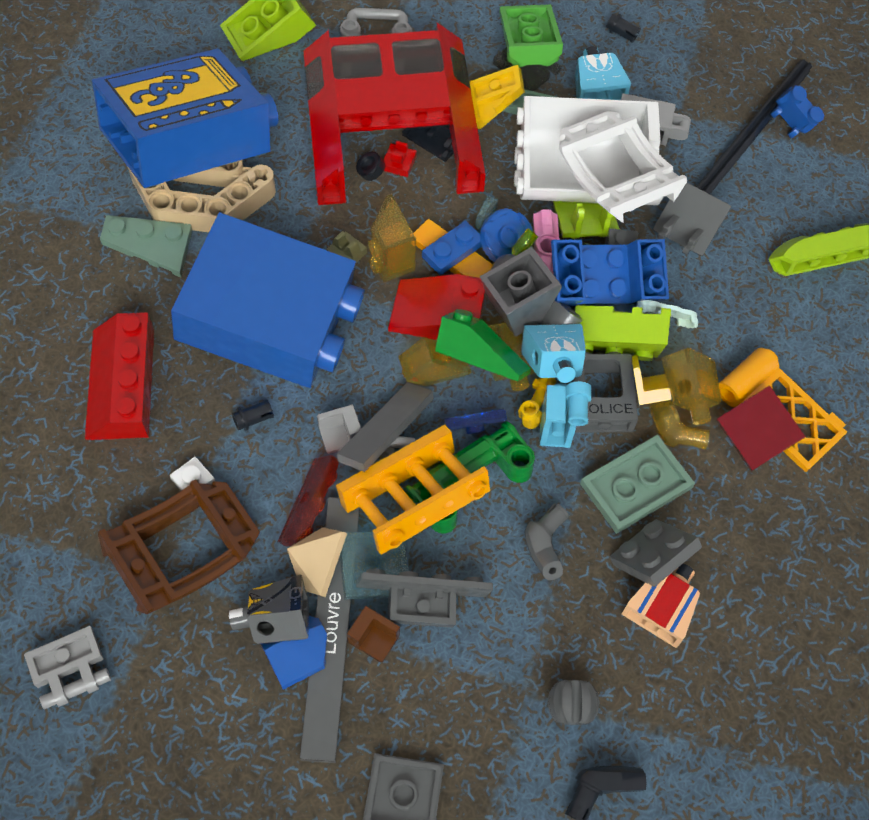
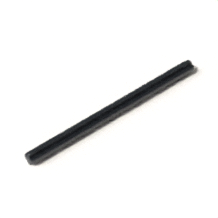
[696,59,812,194]

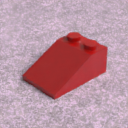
[388,274,486,340]

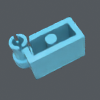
[539,381,592,448]

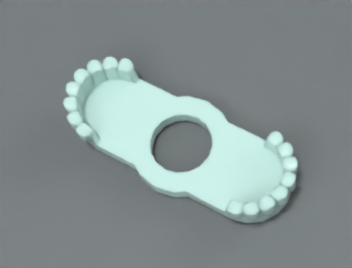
[637,300,698,329]

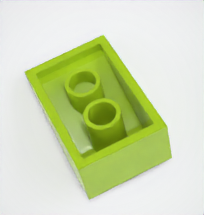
[220,0,316,61]

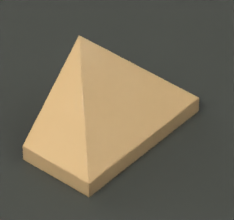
[287,527,347,597]

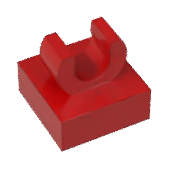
[384,141,417,178]

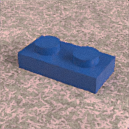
[422,220,482,276]

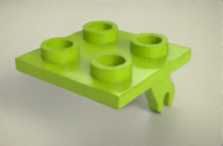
[553,201,620,239]

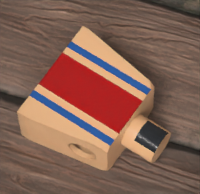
[622,563,700,648]

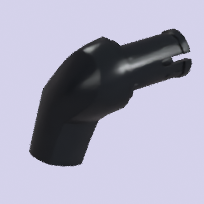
[565,766,647,820]

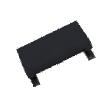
[402,125,454,162]

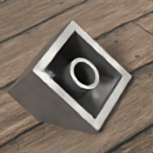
[480,247,562,337]

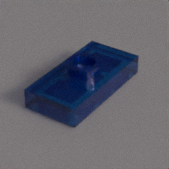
[441,409,507,434]

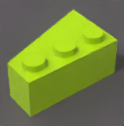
[574,305,671,361]

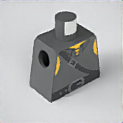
[229,575,309,644]

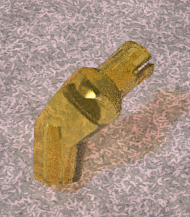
[648,400,710,450]

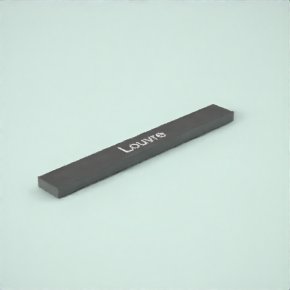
[300,497,360,763]

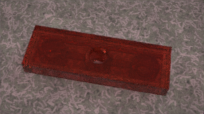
[277,455,339,547]

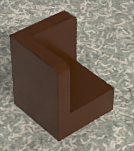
[347,606,400,662]

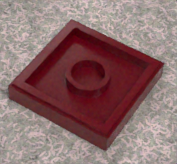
[716,385,806,472]

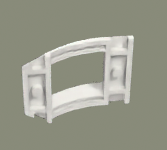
[559,111,687,223]

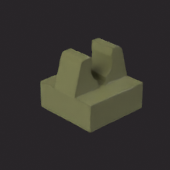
[326,231,367,263]

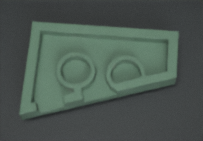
[100,215,192,277]

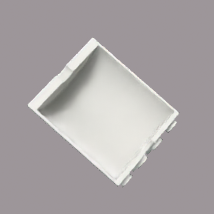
[514,96,663,205]

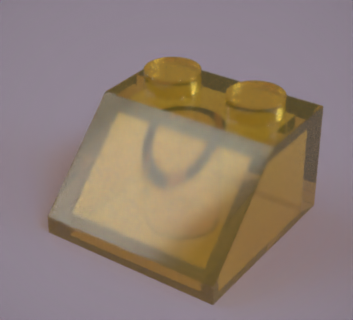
[368,194,416,283]

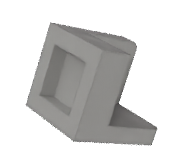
[317,404,361,454]

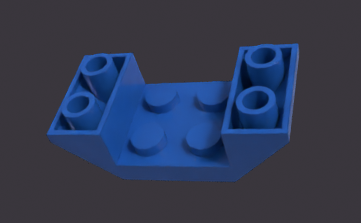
[551,239,669,306]

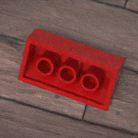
[85,313,154,440]

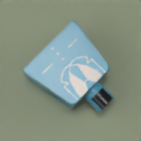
[575,46,631,100]
[521,324,585,383]

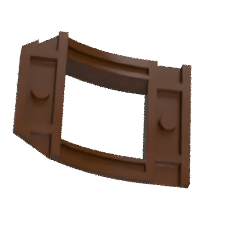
[98,479,260,614]

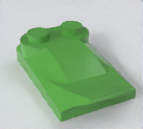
[499,4,563,67]

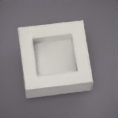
[170,457,215,491]

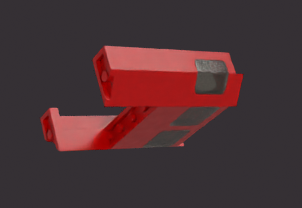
[303,23,486,205]

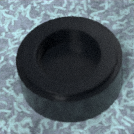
[356,152,385,181]

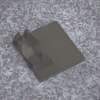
[653,183,732,257]

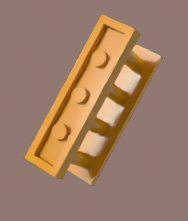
[336,424,490,555]

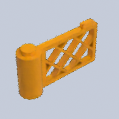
[716,348,847,472]

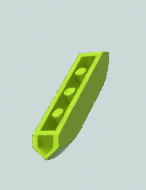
[768,223,869,276]

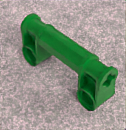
[403,421,535,534]

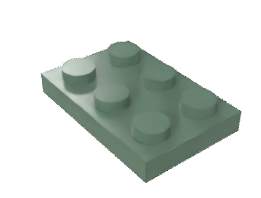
[580,435,695,534]

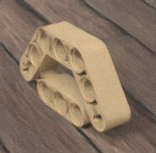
[127,160,276,232]

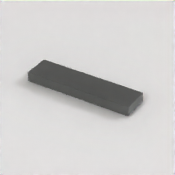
[337,382,434,472]

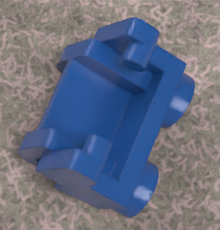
[770,85,824,139]

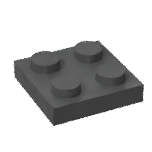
[609,519,702,587]

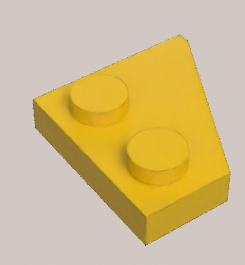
[468,64,525,129]

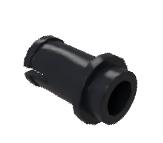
[606,14,641,43]
[232,399,274,431]

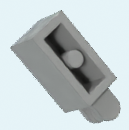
[621,93,691,146]

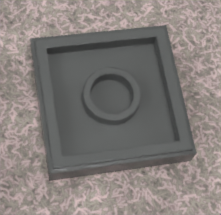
[363,753,444,820]

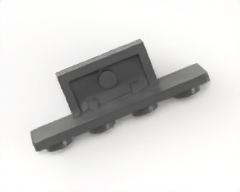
[356,569,493,628]

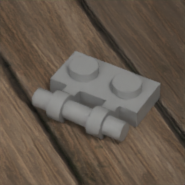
[24,626,111,710]

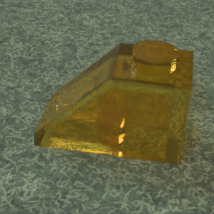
[398,337,472,386]

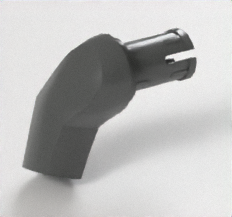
[524,503,569,581]

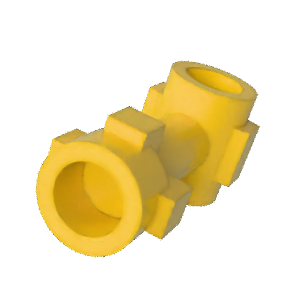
[518,377,557,429]

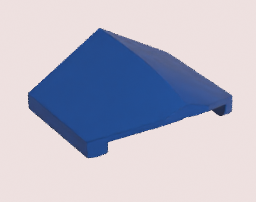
[260,616,327,690]

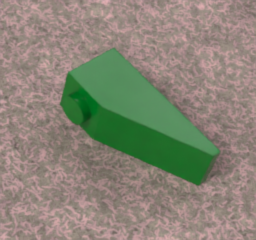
[435,309,531,382]

